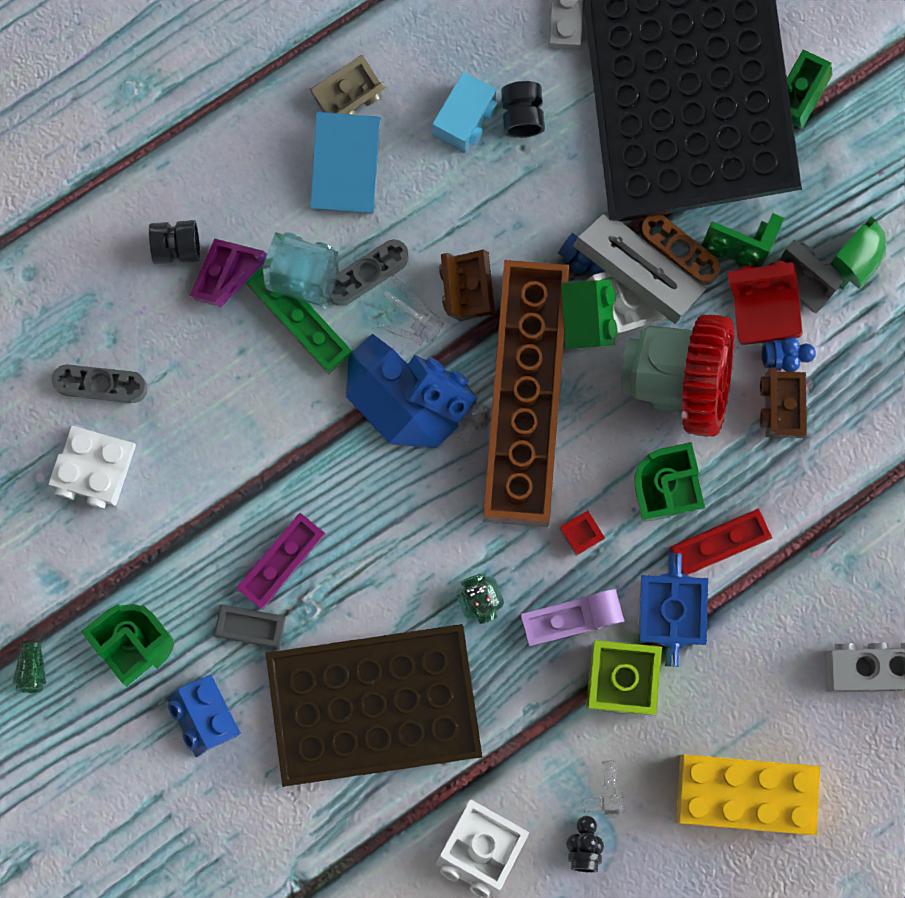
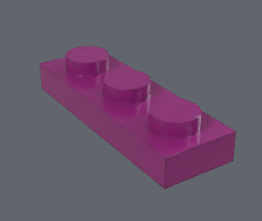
[236,513,326,610]

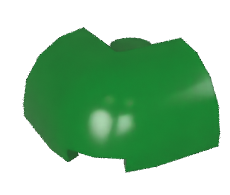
[830,217,887,290]
[634,442,705,522]
[81,604,174,687]

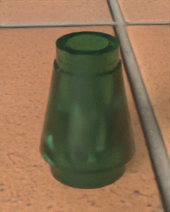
[13,642,47,693]

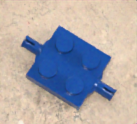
[639,553,708,667]

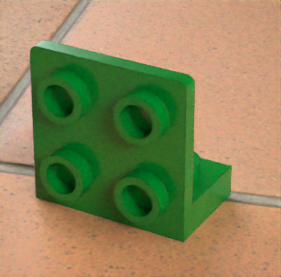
[701,213,785,268]

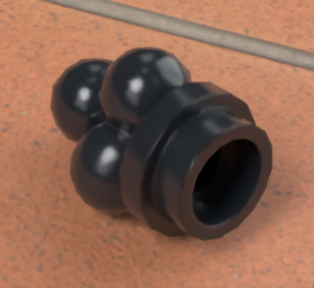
[566,815,604,873]

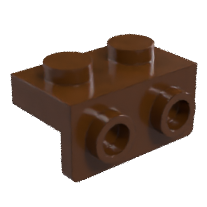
[439,249,495,321]
[760,367,807,438]

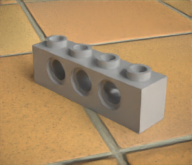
[825,643,905,692]

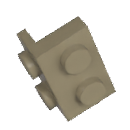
[309,55,386,115]

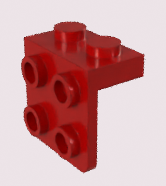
[728,261,803,345]

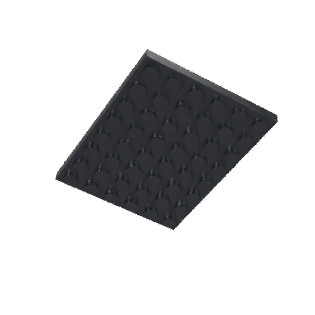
[584,0,802,222]

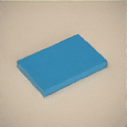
[310,112,381,213]

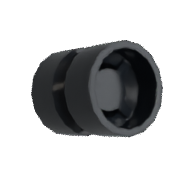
[501,81,545,138]
[149,220,200,265]

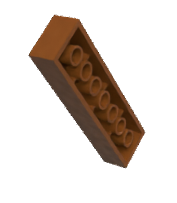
[483,260,569,527]

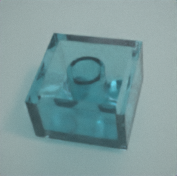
[263,232,339,308]

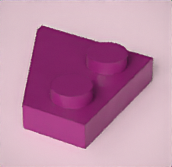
[189,238,269,307]

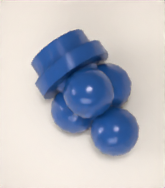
[558,233,605,275]
[762,338,816,372]

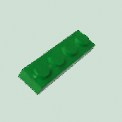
[245,260,352,374]

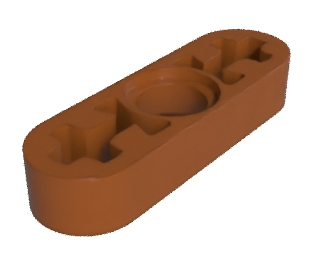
[640,215,720,286]

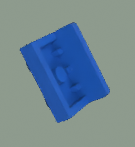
[408,355,477,423]
[167,674,241,757]

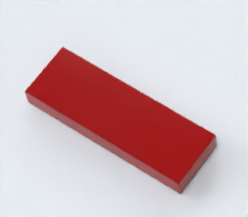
[668,508,773,575]

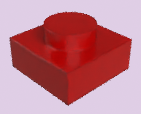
[559,510,605,556]

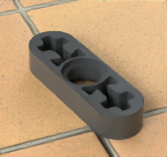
[326,239,409,306]
[52,364,148,403]

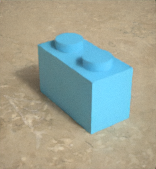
[432,72,499,153]

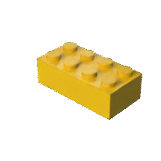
[675,754,820,836]

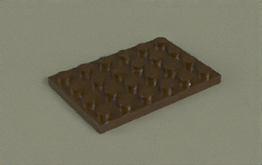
[265,624,483,787]

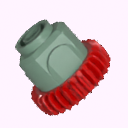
[621,314,735,437]

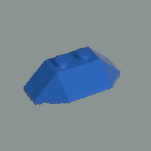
[346,334,460,448]

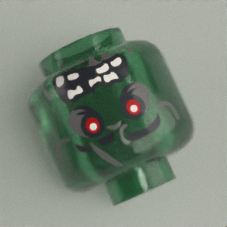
[456,572,504,624]

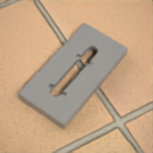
[573,211,707,324]

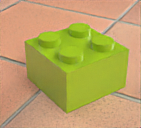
[586,640,662,716]

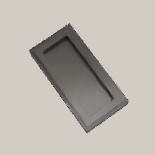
[214,604,286,649]

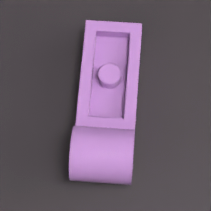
[520,589,624,647]

